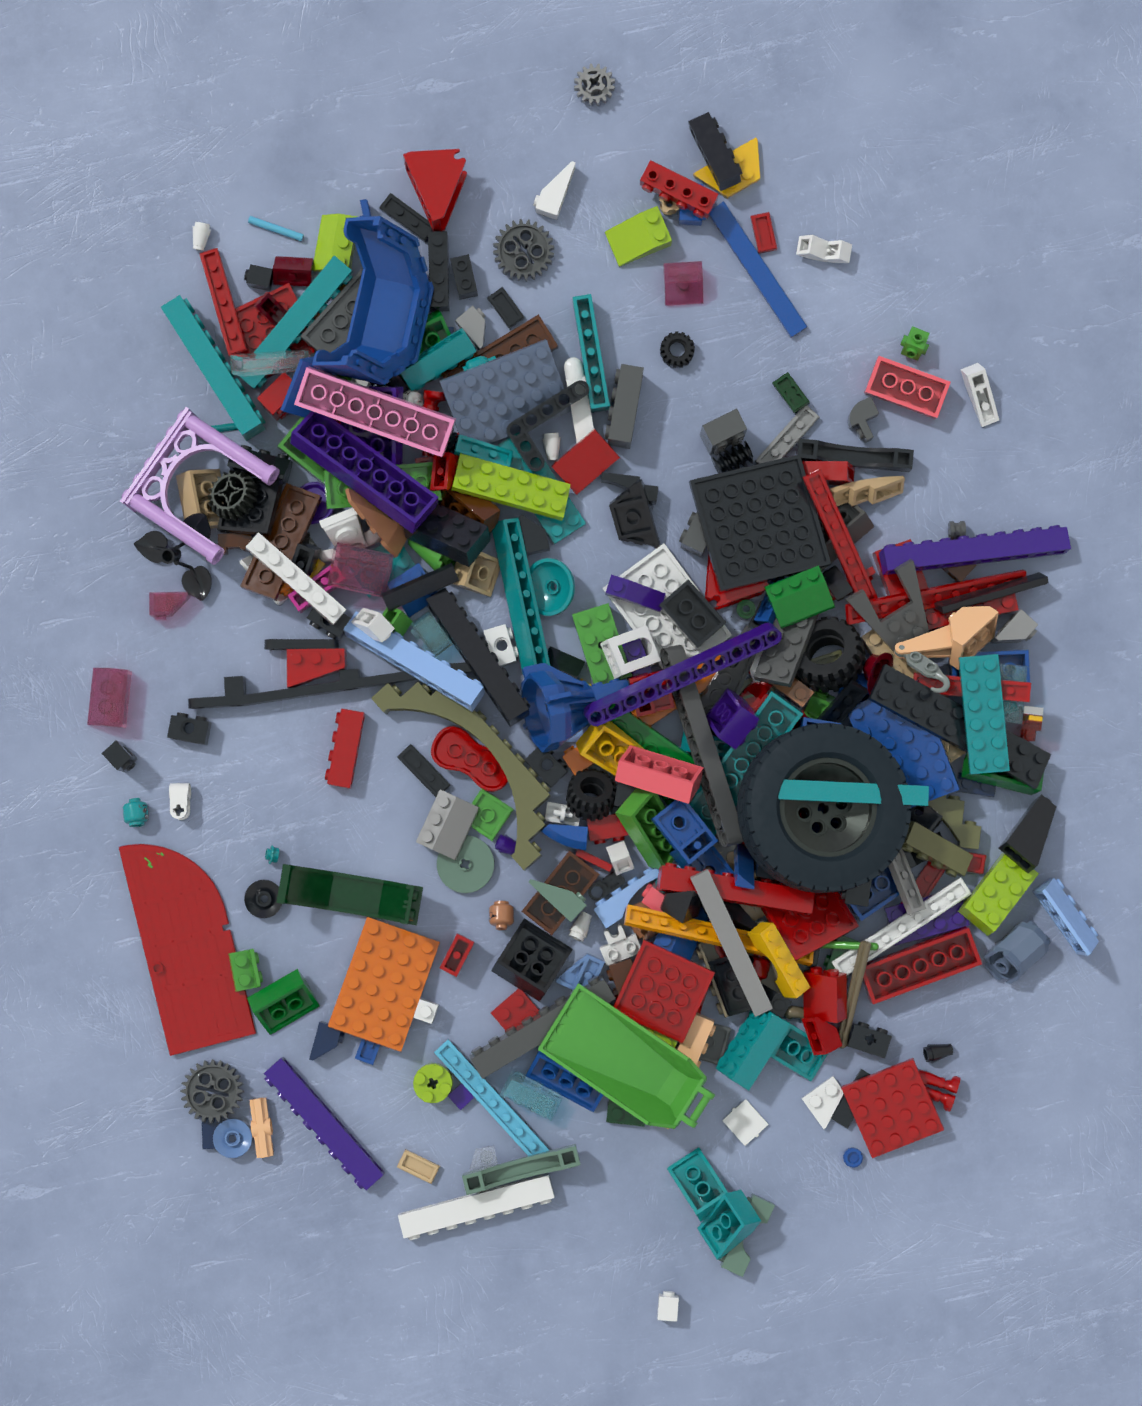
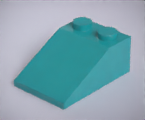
[771,1017,828,1081]
[667,1147,728,1222]
[697,1190,761,1260]

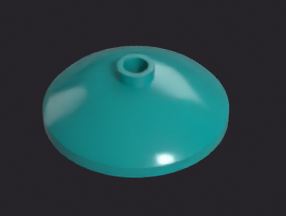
[530,558,575,616]

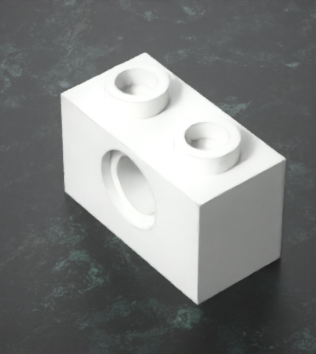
[484,624,519,667]

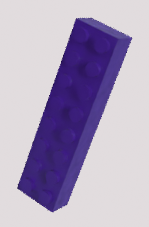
[290,411,439,534]

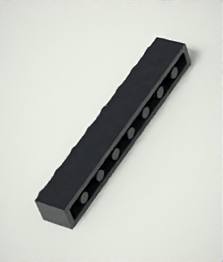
[426,588,530,727]

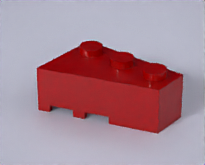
[287,648,347,688]

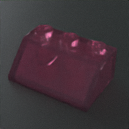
[327,542,394,597]
[87,668,132,728]

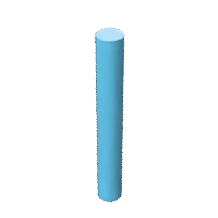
[248,216,304,242]

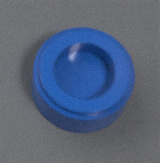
[843,1147,863,1168]

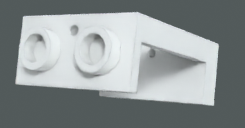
[600,625,661,679]

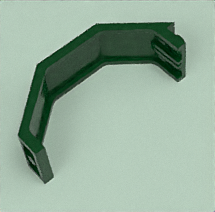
[276,864,423,925]

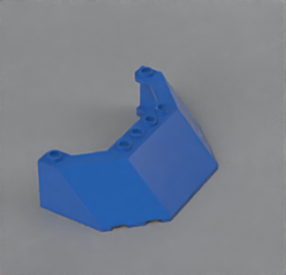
[312,216,434,385]

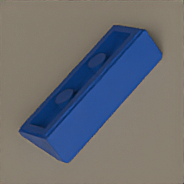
[734,844,755,889]

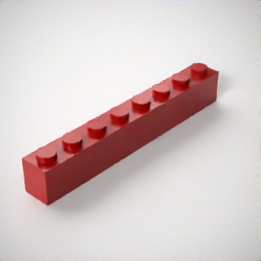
[656,863,815,915]

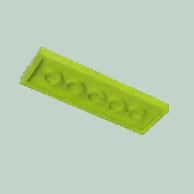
[451,453,571,521]

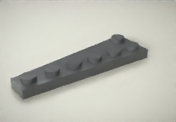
[700,625,756,736]

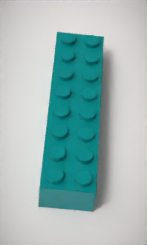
[161,295,266,441]
[690,690,803,836]

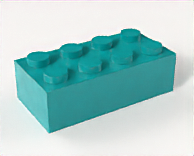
[715,1010,791,1091]

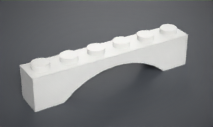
[246,532,346,625]

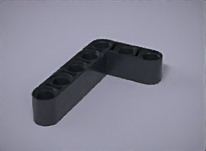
[506,380,589,472]

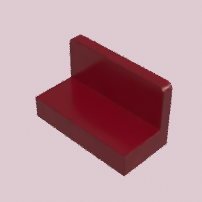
[273,256,313,286]

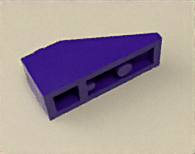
[605,574,666,612]

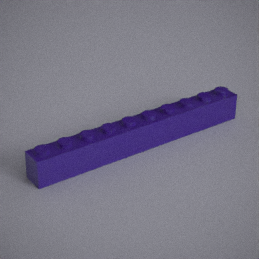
[879,525,1071,575]

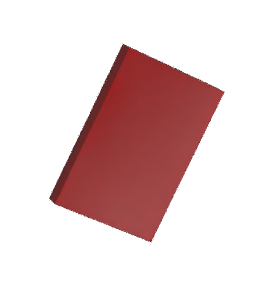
[551,428,620,495]

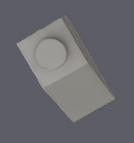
[455,305,486,350]

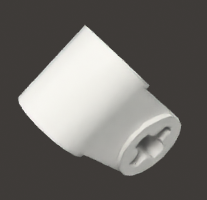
[169,783,191,820]

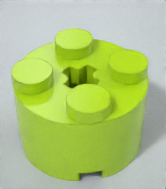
[413,1062,453,1103]

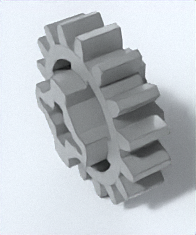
[574,64,615,106]

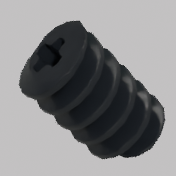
[711,441,754,474]

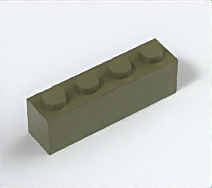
[901,821,973,878]

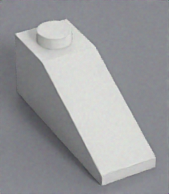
[533,161,576,220]
[960,363,999,427]

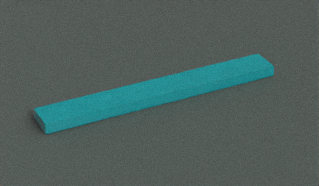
[778,779,929,806]

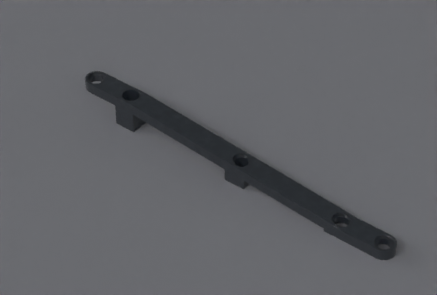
[188,662,472,709]

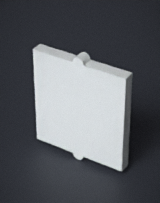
[722,1099,769,1146]

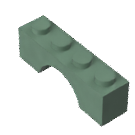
[719,1193,775,1277]

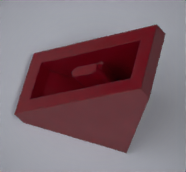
[254,292,287,326]

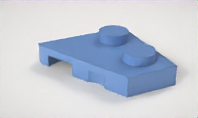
[555,953,605,990]

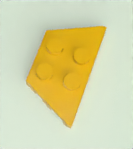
[693,137,760,198]

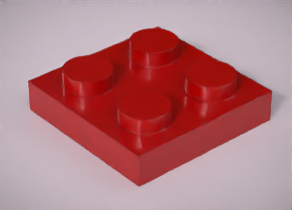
[490,988,539,1031]

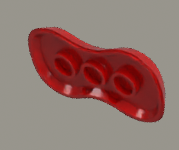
[431,726,508,791]

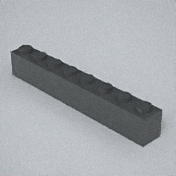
[469,976,616,1079]

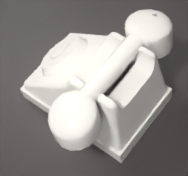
[319,508,381,562]

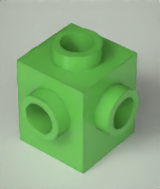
[900,326,930,361]

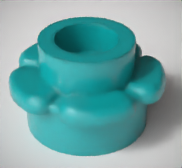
[265,845,279,864]

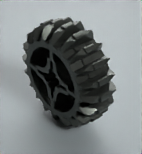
[207,470,258,521]

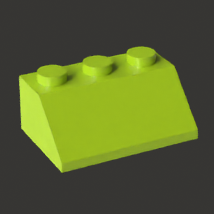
[312,213,357,272]

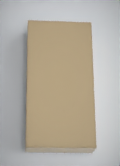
[397,1149,440,1184]

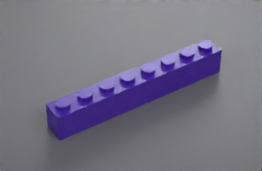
[264,1057,385,1190]

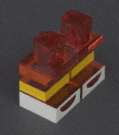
[1016,706,1044,741]

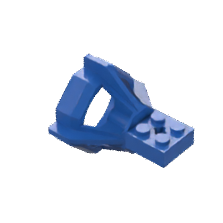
[521,663,629,753]

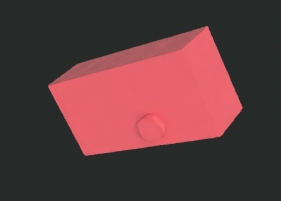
[864,356,951,419]
[615,745,704,804]

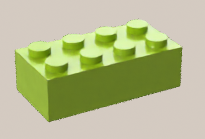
[958,853,1039,936]

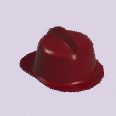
[863,653,893,694]

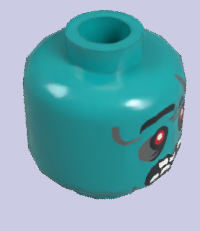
[123,798,149,827]

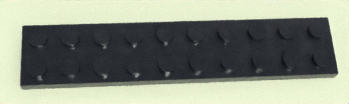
[868,664,1051,789]

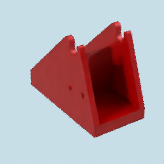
[403,149,467,232]
[705,553,769,610]

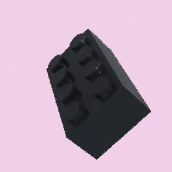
[403,503,490,567]

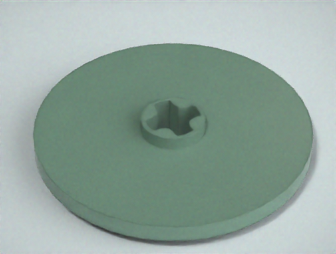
[437,835,494,893]

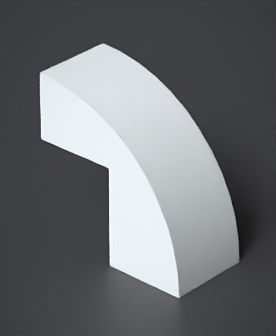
[796,235,852,263]

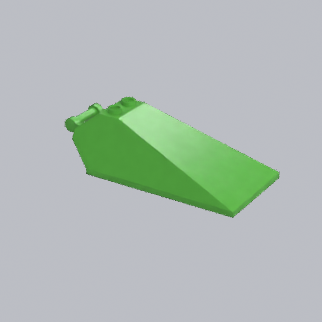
[538,983,715,1129]

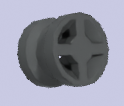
[948,521,966,540]

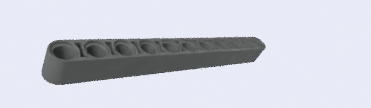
[660,645,744,847]

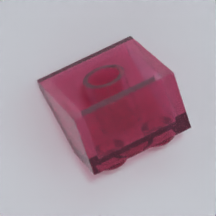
[663,261,703,306]

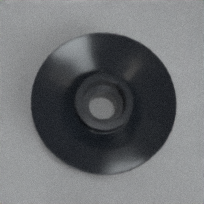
[244,880,282,918]

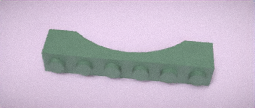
[462,1144,581,1195]

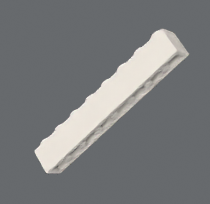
[398,1173,555,1240]

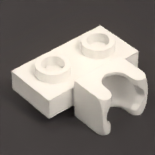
[600,923,641,966]

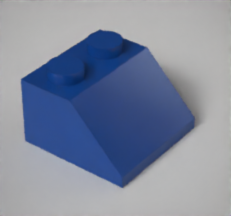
[387,563,437,618]

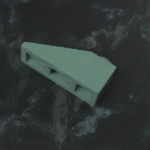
[529,879,587,922]

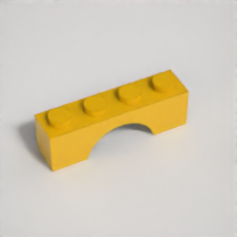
[747,922,810,998]

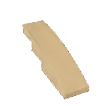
[830,476,905,506]

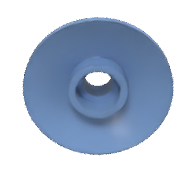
[213,1119,252,1158]

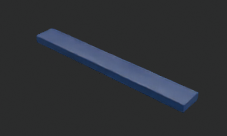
[709,201,807,338]

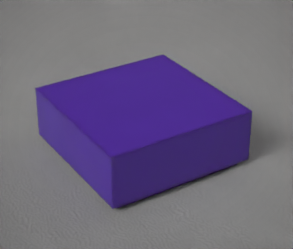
[448,1083,475,1110]

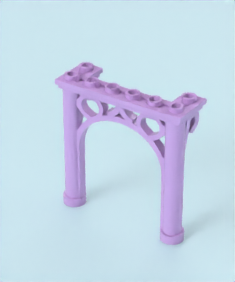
[120,407,280,565]

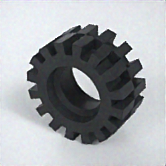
[660,331,695,368]

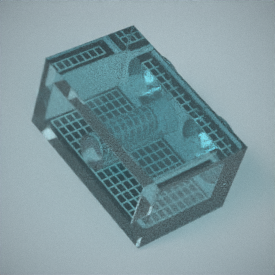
[410,611,453,657]

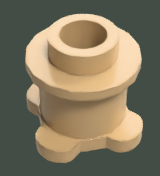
[659,198,679,215]

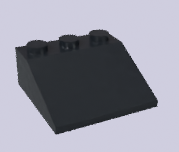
[491,918,573,1002]

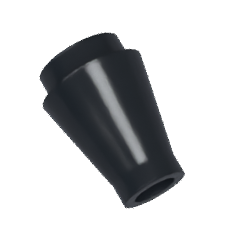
[923,1044,953,1063]

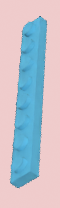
[434,1039,550,1156]

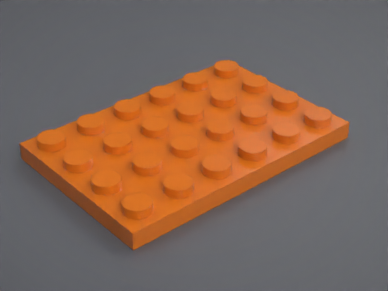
[328,917,440,1052]

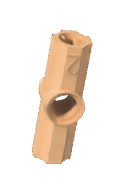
[250,1097,274,1158]

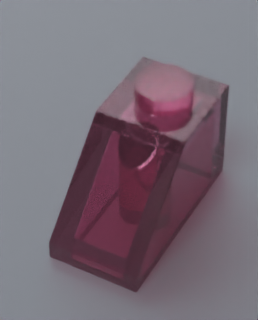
[149,592,190,621]

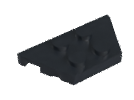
[609,479,661,549]

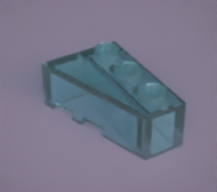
[499,1071,562,1121]

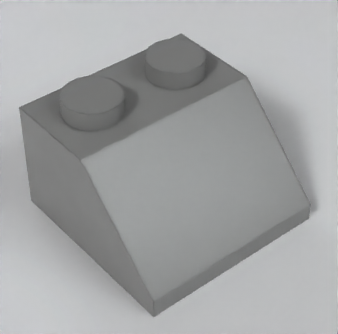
[990,610,1038,644]

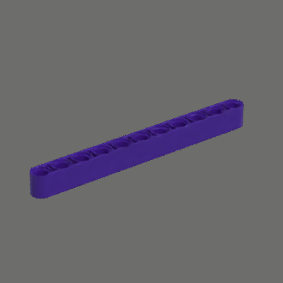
[583,623,782,726]

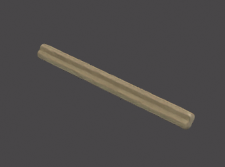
[838,940,871,1049]

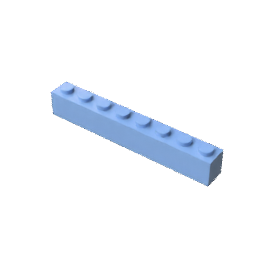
[343,611,485,712]

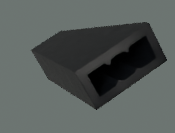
[998,794,1056,873]

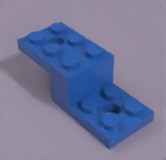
[651,800,734,875]

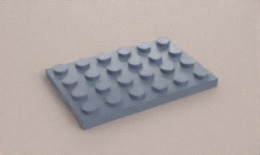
[439,339,571,444]

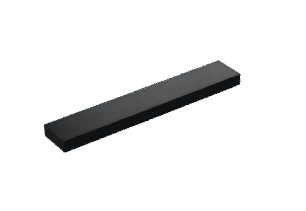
[934,572,1049,614]

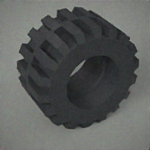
[566,769,616,821]

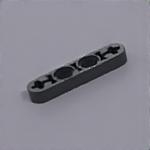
[264,639,339,650]

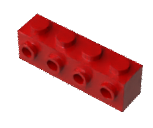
[640,160,719,219]

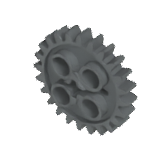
[493,219,554,281]
[180,1059,244,1123]

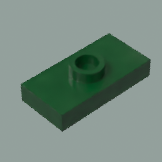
[772,372,810,414]

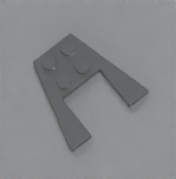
[845,559,929,652]

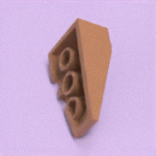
[345,488,407,558]

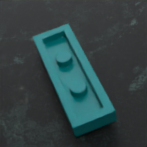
[454,434,513,467]

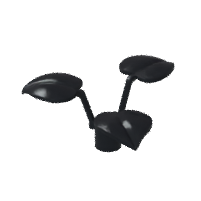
[134,513,212,601]

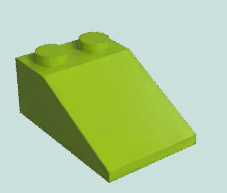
[605,206,672,267]

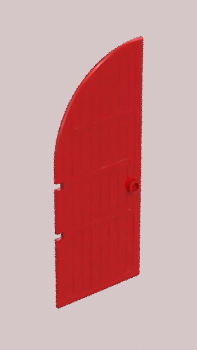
[119,844,256,1056]

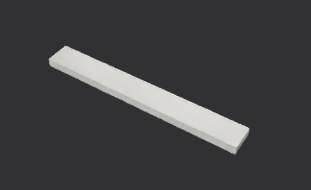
[831,877,972,975]

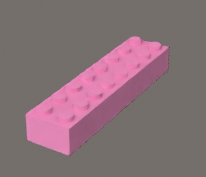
[294,366,456,457]

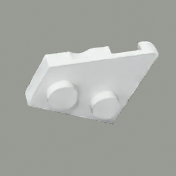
[801,1076,844,1129]

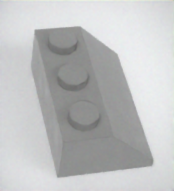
[416,790,480,860]

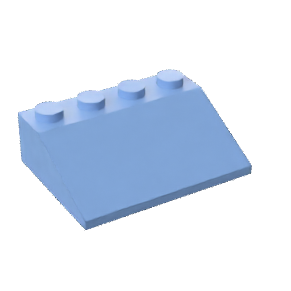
[1032,878,1099,956]

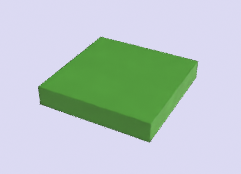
[471,788,514,841]

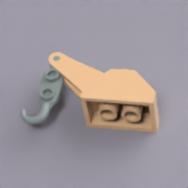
[894,606,999,693]

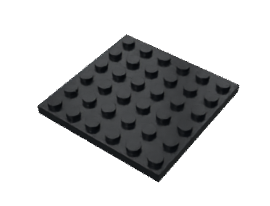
[689,454,831,592]

